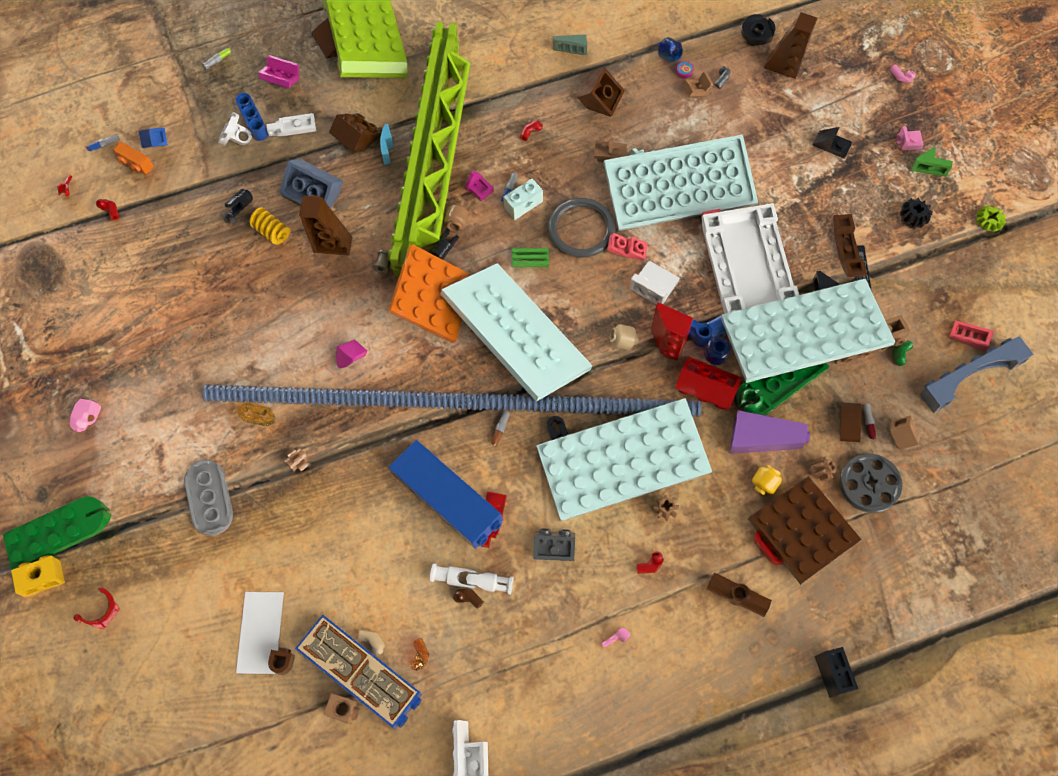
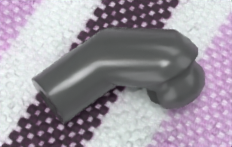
[714,66,731,89]

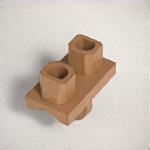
[594,139,627,162]

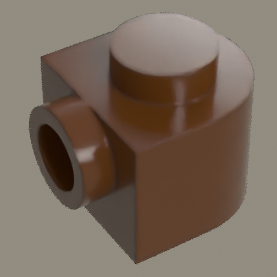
[268,647,295,675]

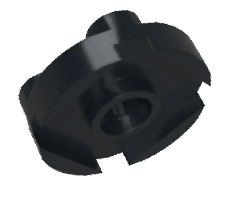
[741,14,776,46]

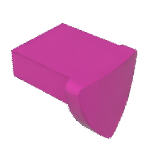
[465,171,494,201]
[336,339,367,368]

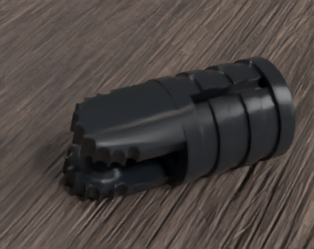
[225,189,253,218]
[429,228,459,260]

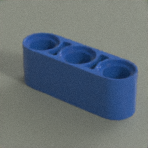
[236,93,268,141]

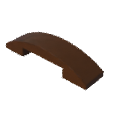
[833,214,867,277]

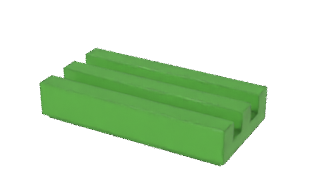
[512,248,549,267]

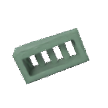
[553,34,587,55]

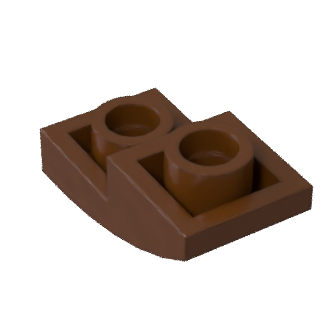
[840,402,861,442]

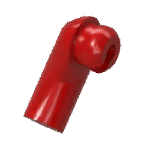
[520,120,543,141]
[96,199,119,220]
[637,551,664,574]

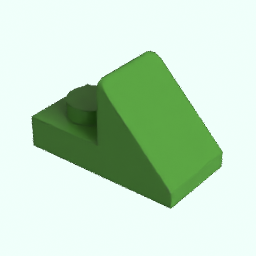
[911,147,953,177]

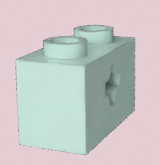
[503,179,543,220]

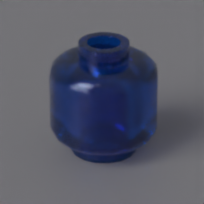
[658,37,683,62]
[704,338,731,365]

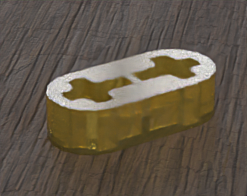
[238,403,275,426]

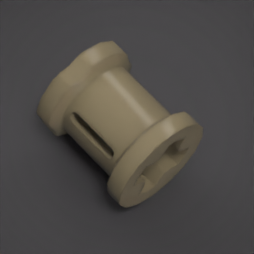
[372,249,390,274]

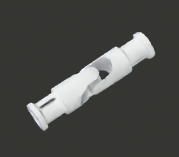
[430,563,514,595]

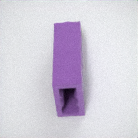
[729,411,810,454]

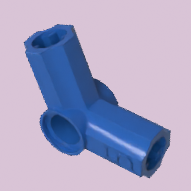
[684,313,726,347]

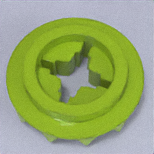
[976,205,1006,231]

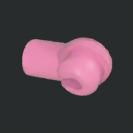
[889,65,915,83]

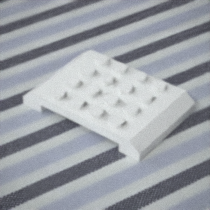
[702,203,799,314]

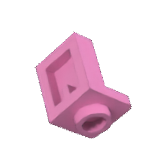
[896,126,924,151]

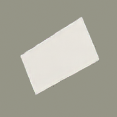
[236,592,284,674]

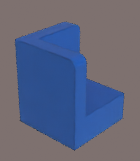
[139,128,168,148]

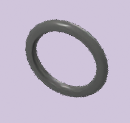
[548,198,616,258]

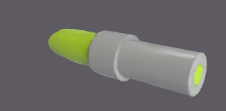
[203,48,231,70]

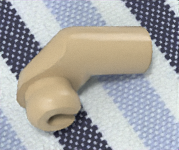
[358,630,385,655]

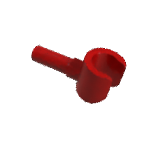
[57,175,72,197]

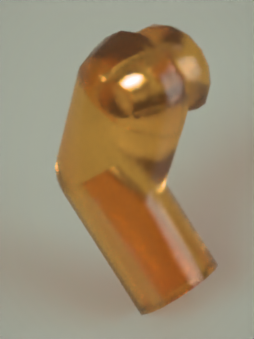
[410,638,429,671]

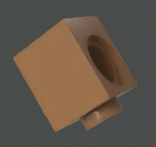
[324,693,360,724]

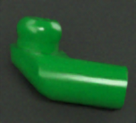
[893,340,913,366]

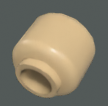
[610,324,639,350]

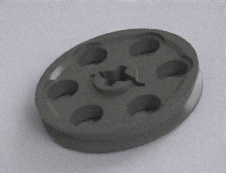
[840,453,902,513]

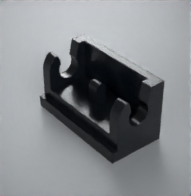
[814,647,858,698]

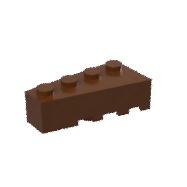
[764,12,817,79]
[299,195,352,255]

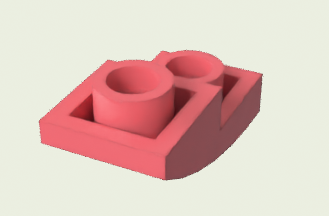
[607,233,648,260]

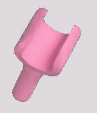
[601,628,631,647]

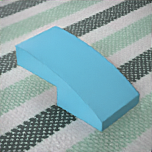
[380,124,394,165]

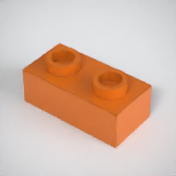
[113,141,154,175]

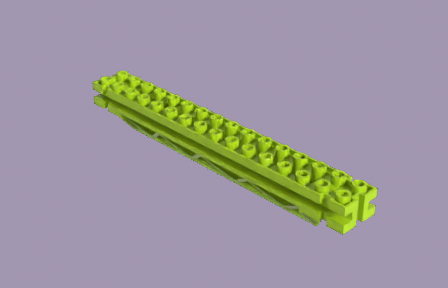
[388,22,471,277]

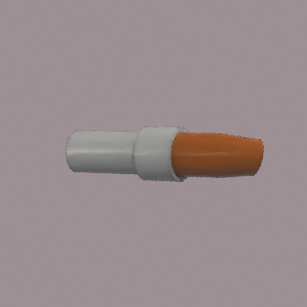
[491,411,510,446]

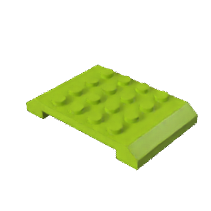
[322,0,408,78]

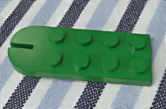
[735,363,829,416]
[2,496,112,570]

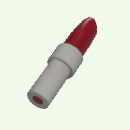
[862,404,876,440]

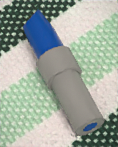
[86,134,120,151]
[501,173,518,201]

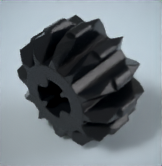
[900,197,933,229]

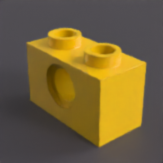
[11,555,65,597]

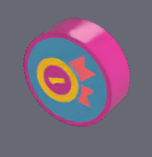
[676,61,693,79]

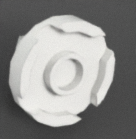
[218,112,252,146]

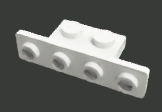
[452,720,488,776]

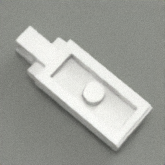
[267,113,316,136]

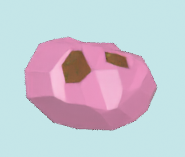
[70,399,101,432]

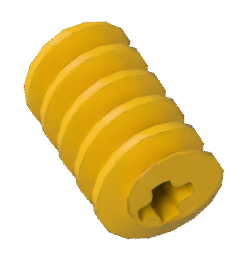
[250,207,291,245]

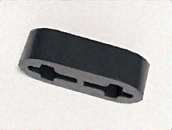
[547,416,568,440]

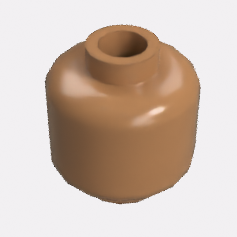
[443,204,469,232]

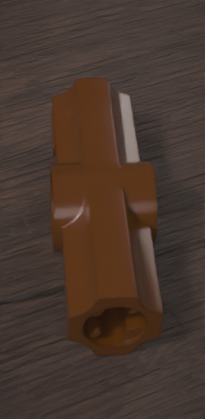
[707,572,772,617]

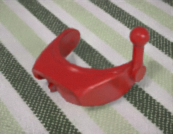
[74,587,120,630]

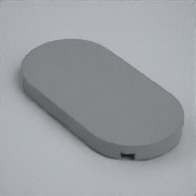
[184,460,233,536]

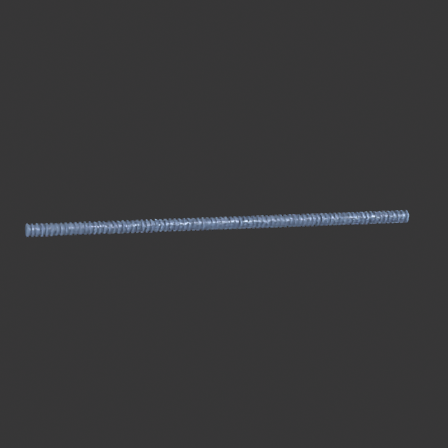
[203,384,701,417]

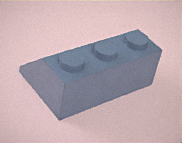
[279,159,343,208]

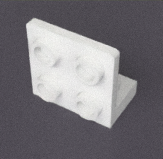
[630,261,680,305]

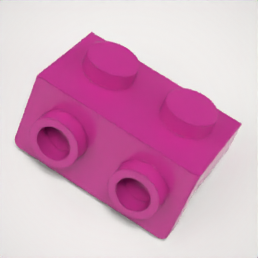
[259,55,299,88]

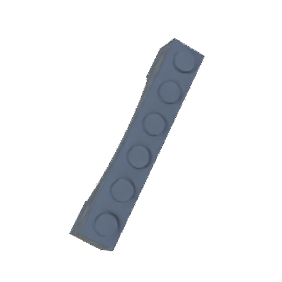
[920,336,1034,413]

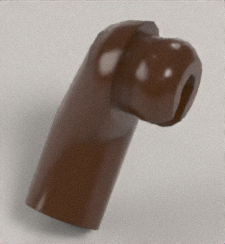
[453,589,484,609]

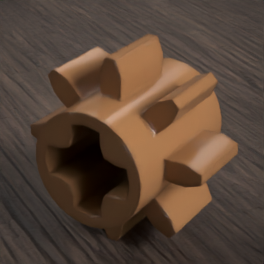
[284,447,309,471]
[811,456,836,482]
[653,495,679,521]

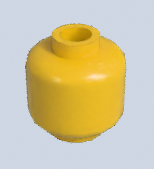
[752,465,782,496]

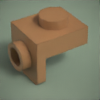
[682,72,713,97]

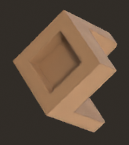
[890,415,919,449]

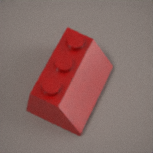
[651,302,693,360]
[675,357,742,410]

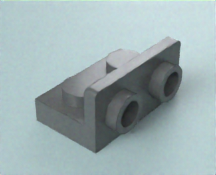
[534,528,575,561]

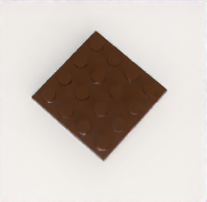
[748,476,862,585]

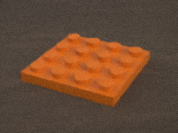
[388,244,471,343]

